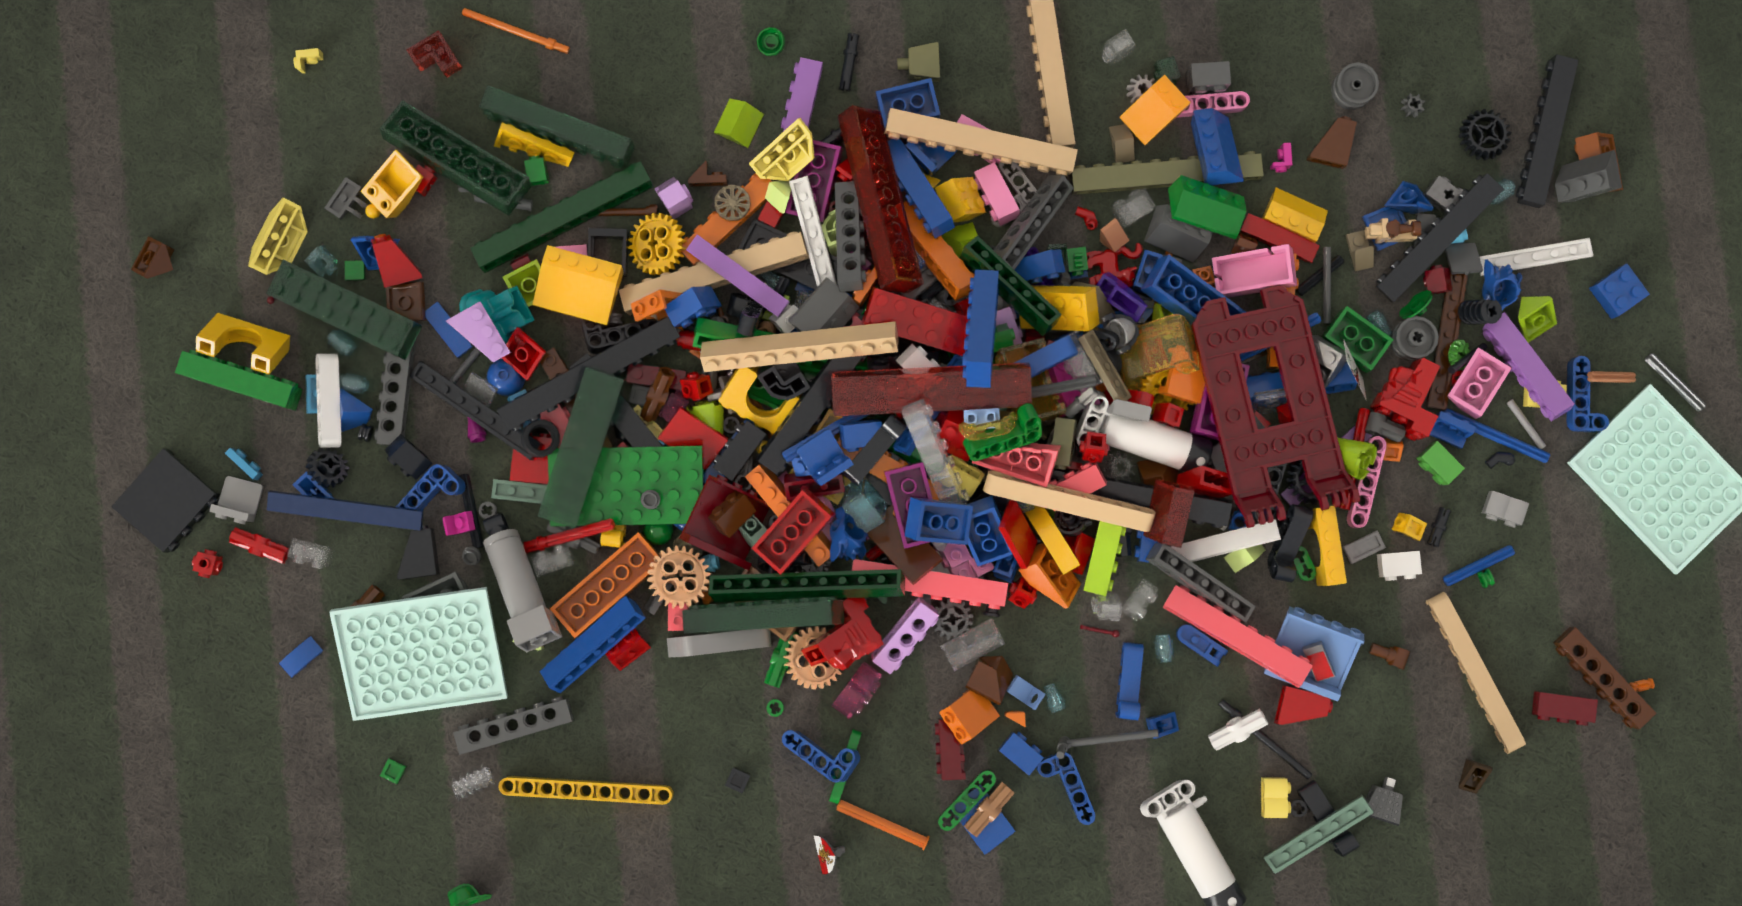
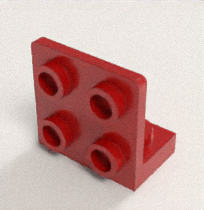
[606,628,651,671]

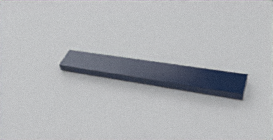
[267,490,424,531]

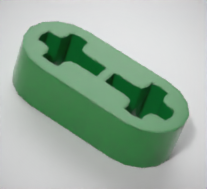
[1294,546,1316,581]

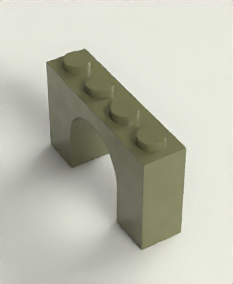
[1000,410,1077,470]

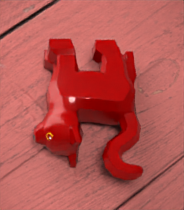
[1086,243,1143,287]

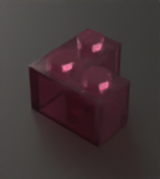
[831,662,882,719]

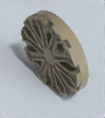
[714,185,751,221]

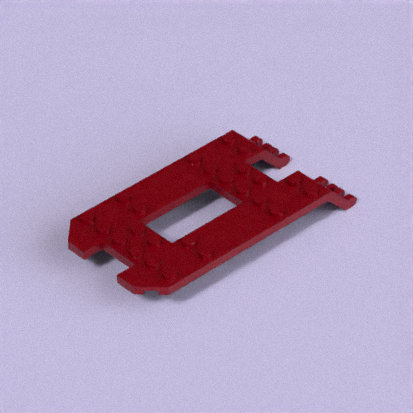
[1191,285,1360,528]

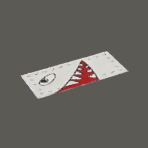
[1343,339,1367,401]

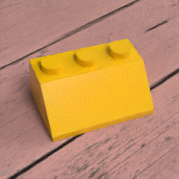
[1262,188,1328,243]

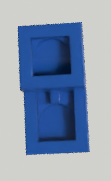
[279,636,323,678]

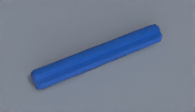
[1443,545,1515,586]

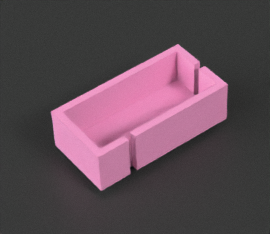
[1212,244,1297,298]

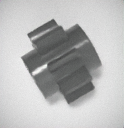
[1400,93,1425,118]

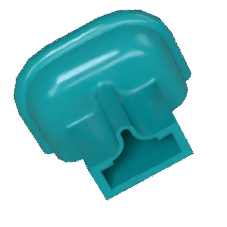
[459,286,534,344]

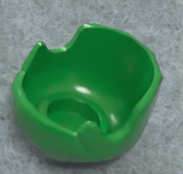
[757,27,785,56]
[643,524,674,545]

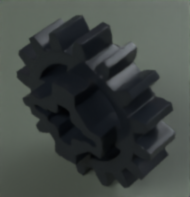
[305,448,349,488]

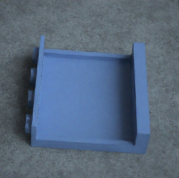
[1264,606,1364,701]

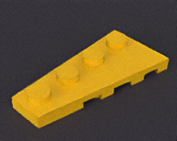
[494,122,574,167]

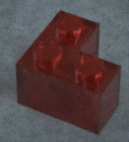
[406,30,463,77]

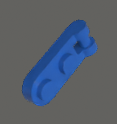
[1176,625,1228,667]

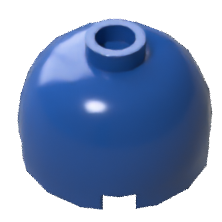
[487,359,525,396]

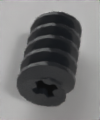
[1458,299,1502,325]

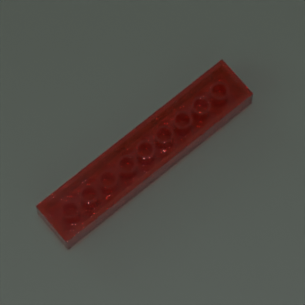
[838,105,924,293]
[831,363,1032,416]

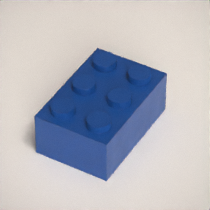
[876,78,941,132]
[966,495,1013,567]

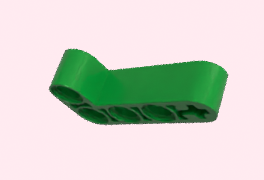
[963,403,1042,461]

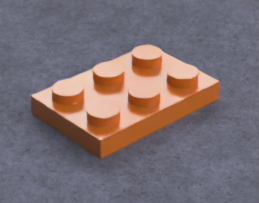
[852,267,881,310]

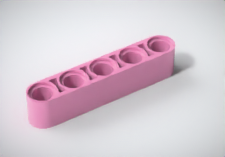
[1178,91,1250,117]
[1347,436,1386,528]

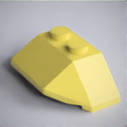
[749,118,815,181]
[248,198,308,275]

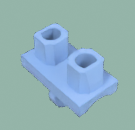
[964,408,1001,430]

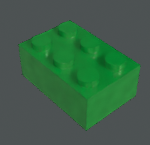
[1321,306,1394,373]

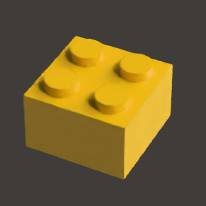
[935,177,986,222]

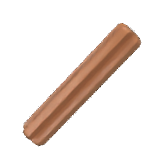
[1587,371,1636,383]

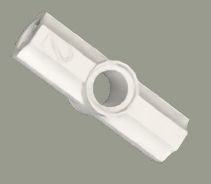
[1208,708,1268,751]

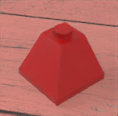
[502,327,546,381]

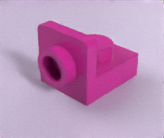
[1270,143,1292,173]
[442,511,476,536]

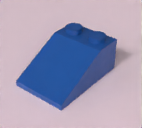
[905,497,973,545]

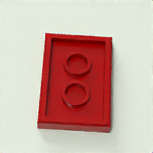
[658,406,728,470]
[998,500,1037,569]

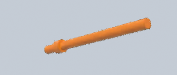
[462,8,570,54]

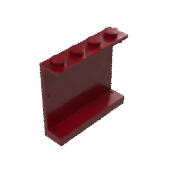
[679,474,771,571]

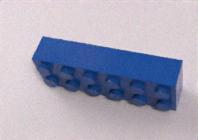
[1141,255,1246,327]
[963,270,999,388]

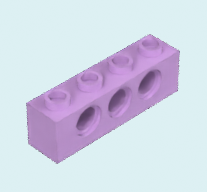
[871,597,939,674]

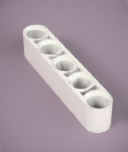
[315,354,341,448]

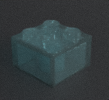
[842,477,887,533]

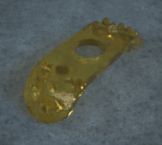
[959,412,1017,441]

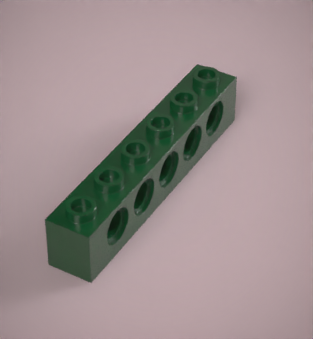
[959,236,1062,336]

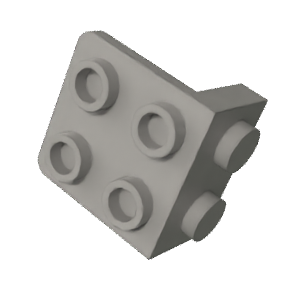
[209,476,263,524]

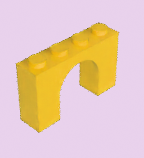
[196,313,290,375]
[718,367,803,435]
[1308,506,1347,586]

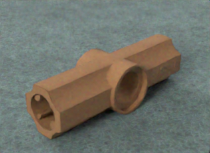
[964,782,1014,837]

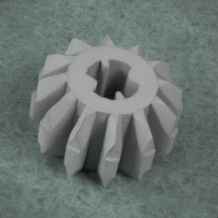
[1126,75,1155,103]

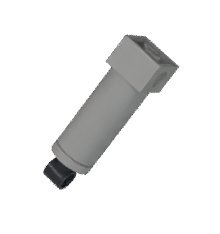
[483,512,562,653]

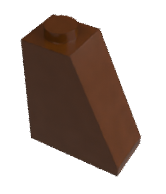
[1306,116,1357,169]

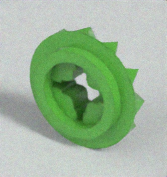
[1448,340,1471,370]

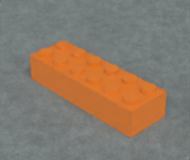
[550,532,661,638]

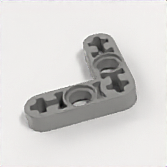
[991,162,1037,227]

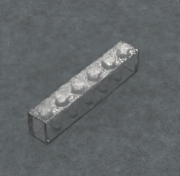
[902,399,970,505]

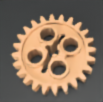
[647,545,711,609]
[783,626,842,689]

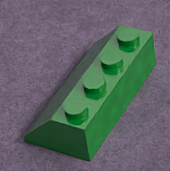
[1168,175,1246,239]

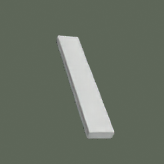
[789,176,838,287]
[1480,238,1593,276]
[1171,519,1281,562]

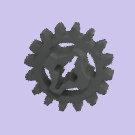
[934,599,973,640]

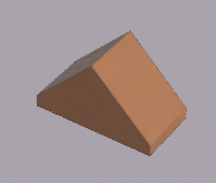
[1100,218,1129,252]

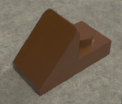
[688,160,728,187]
[1231,231,1258,254]

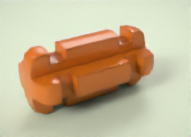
[1629,678,1655,692]

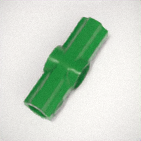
[764,632,799,688]

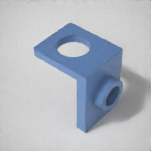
[1007,675,1045,710]

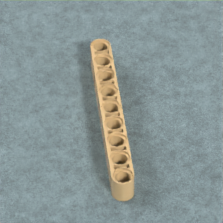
[983,470,1156,532]
[1426,592,1526,754]

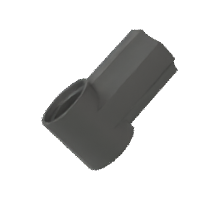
[1365,412,1406,442]

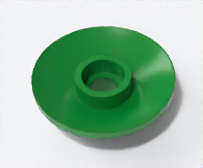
[1399,290,1433,319]

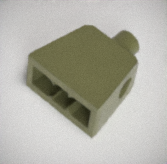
[897,42,940,82]

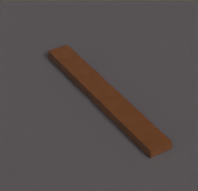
[1426,268,1468,410]

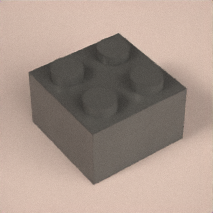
[1185,61,1231,95]

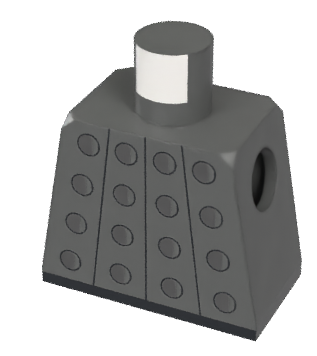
[1366,777,1403,826]

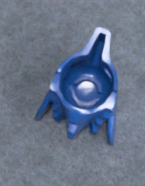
[1482,259,1522,310]
[830,504,868,562]

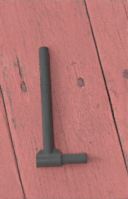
[1056,729,1159,759]

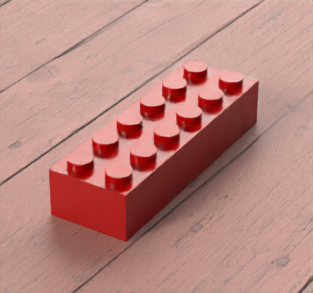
[861,287,970,356]

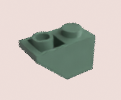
[739,514,767,556]

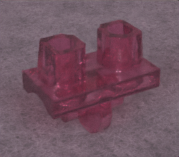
[658,389,689,422]

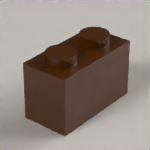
[708,491,756,538]

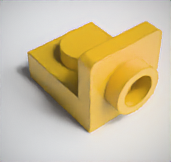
[1392,513,1427,541]

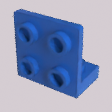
[905,141,957,177]
[796,429,854,486]

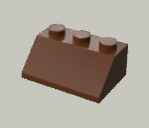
[1575,132,1623,192]

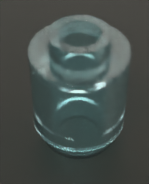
[1490,178,1515,205]
[327,329,357,357]
[339,373,369,395]
[1154,634,1175,663]

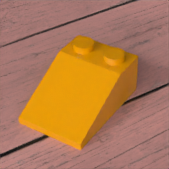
[1119,75,1190,146]

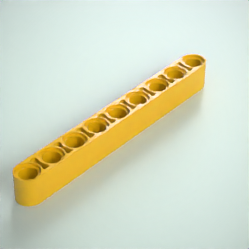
[499,776,674,805]

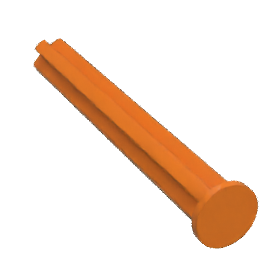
[836,800,930,851]

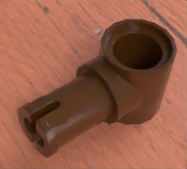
[1369,643,1410,670]

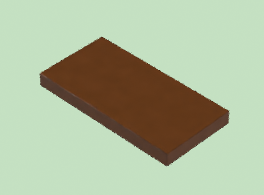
[865,505,943,585]

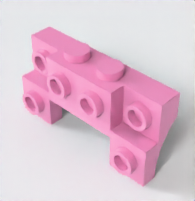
[933,501,994,578]

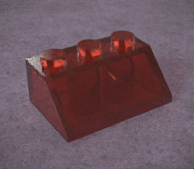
[1143,479,1194,548]

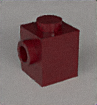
[1423,265,1453,295]

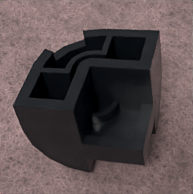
[756,363,811,400]

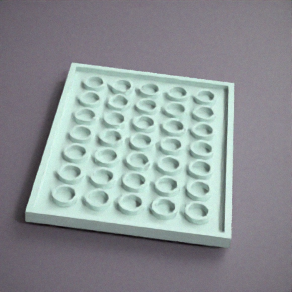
[1567,384,1742,574]
[329,587,508,721]

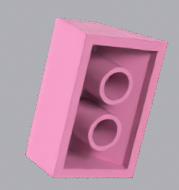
[1447,348,1511,419]

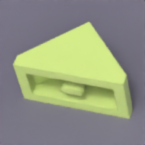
[765,179,792,213]
[1223,544,1265,573]

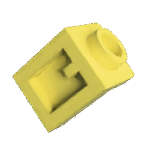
[293,48,323,73]

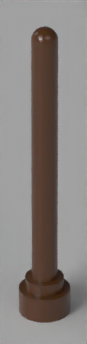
[598,204,658,217]

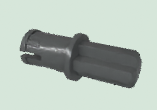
[1063,387,1099,419]

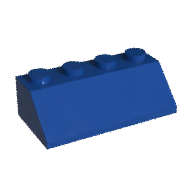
[1191,108,1244,185]

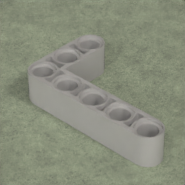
[667,627,772,657]

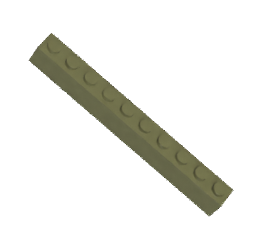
[1070,151,1264,195]

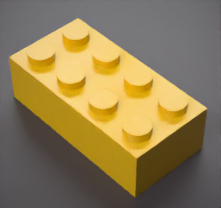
[1019,285,1100,331]

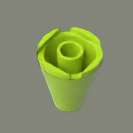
[685,400,724,434]
[1337,437,1377,480]

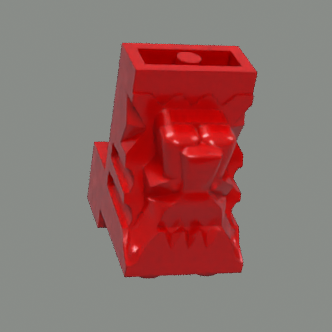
[1370,358,1440,441]
[801,597,884,671]

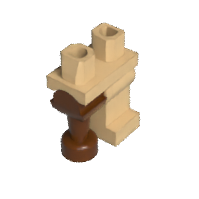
[1365,218,1421,244]

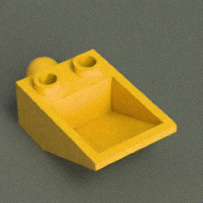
[361,150,423,219]

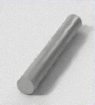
[1506,399,1546,449]

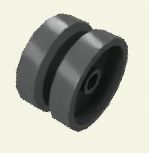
[1331,62,1379,110]
[1390,316,1439,361]

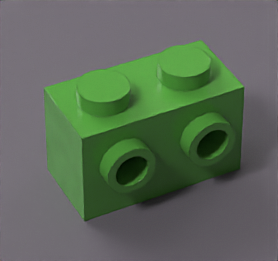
[1416,441,1465,485]

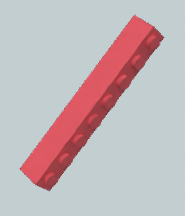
[852,559,1008,610]
[1163,585,1313,688]

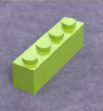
[1083,521,1127,596]

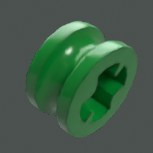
[1477,569,1495,588]
[766,699,784,717]

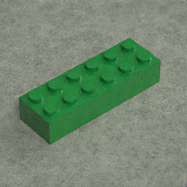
[175,349,303,411]

